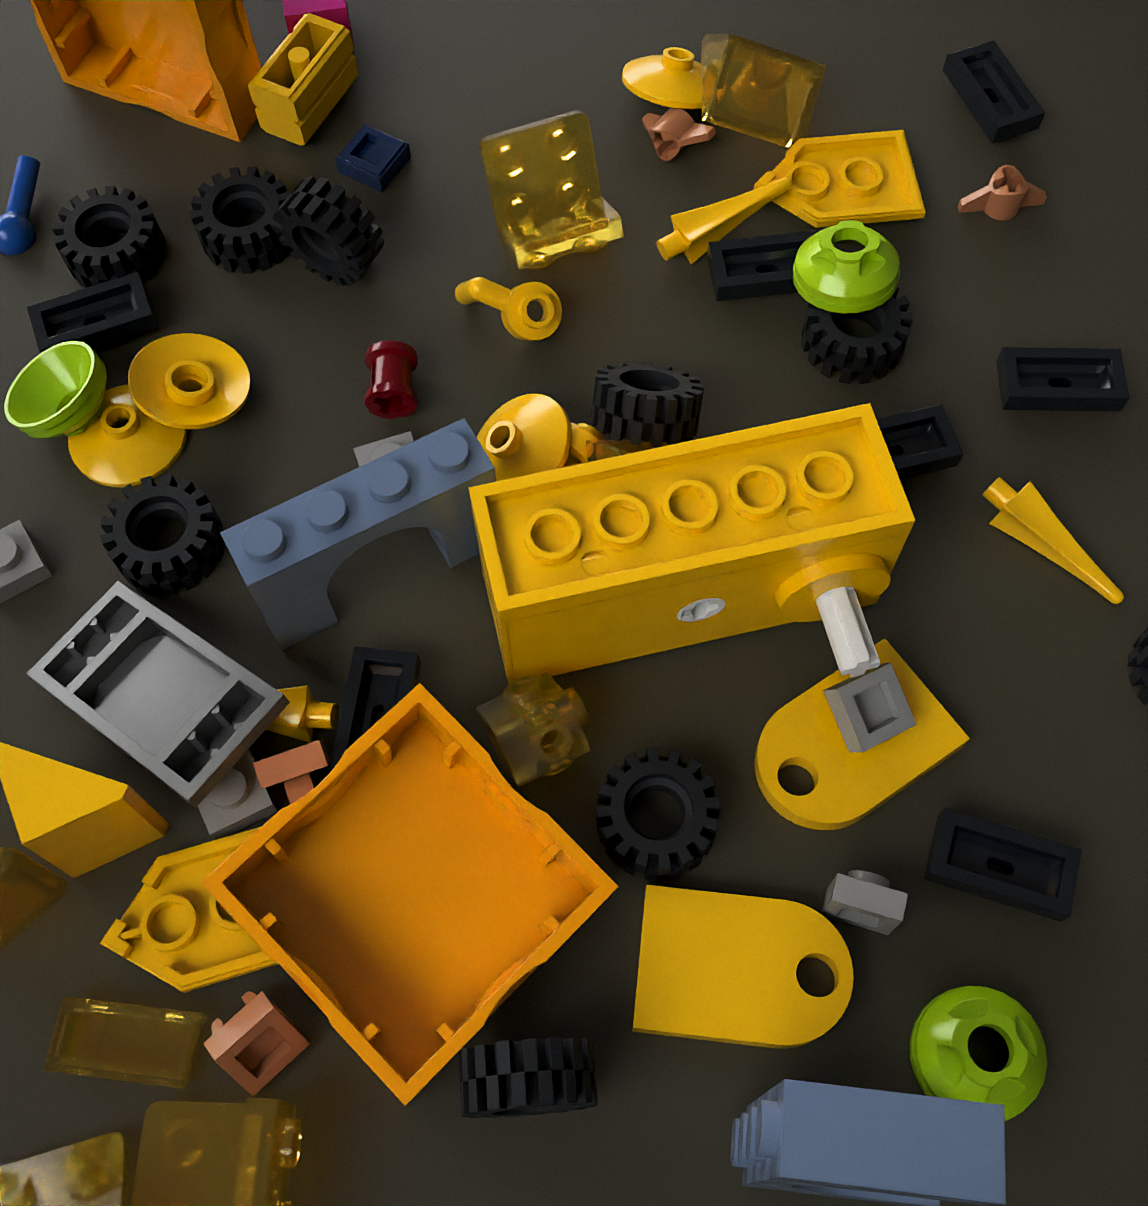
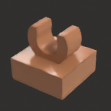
[253,740,331,804]
[203,991,310,1096]

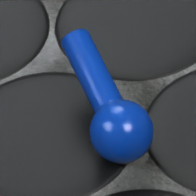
[0,155,40,255]

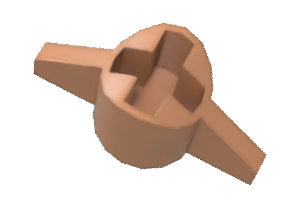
[642,108,716,161]
[957,165,1047,221]

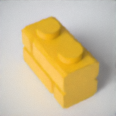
[248,12,359,146]

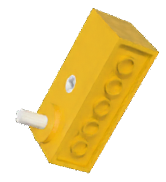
[468,403,915,686]

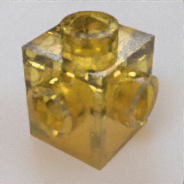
[476,672,591,787]

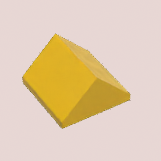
[0,742,170,878]

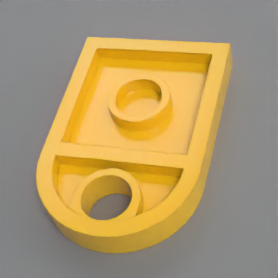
[754,638,970,830]
[632,885,854,1049]

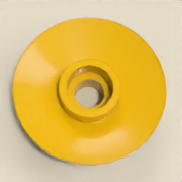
[622,47,726,109]
[128,333,250,429]
[68,385,187,488]
[477,394,572,481]

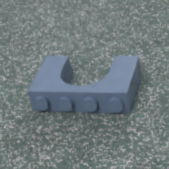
[220,418,497,651]
[730,1079,1006,1206]

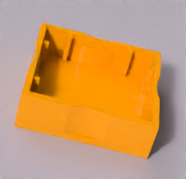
[29,0,261,142]
[200,683,619,1106]

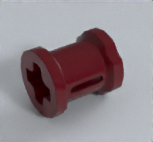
[364,340,418,419]

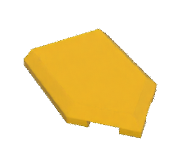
[753,130,926,228]
[100,826,278,993]

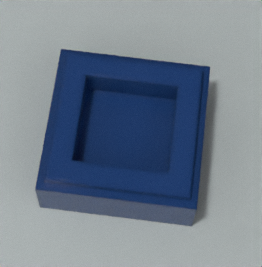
[335,124,411,192]

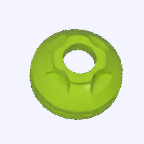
[793,220,900,314]
[4,341,107,439]
[909,986,1047,1121]

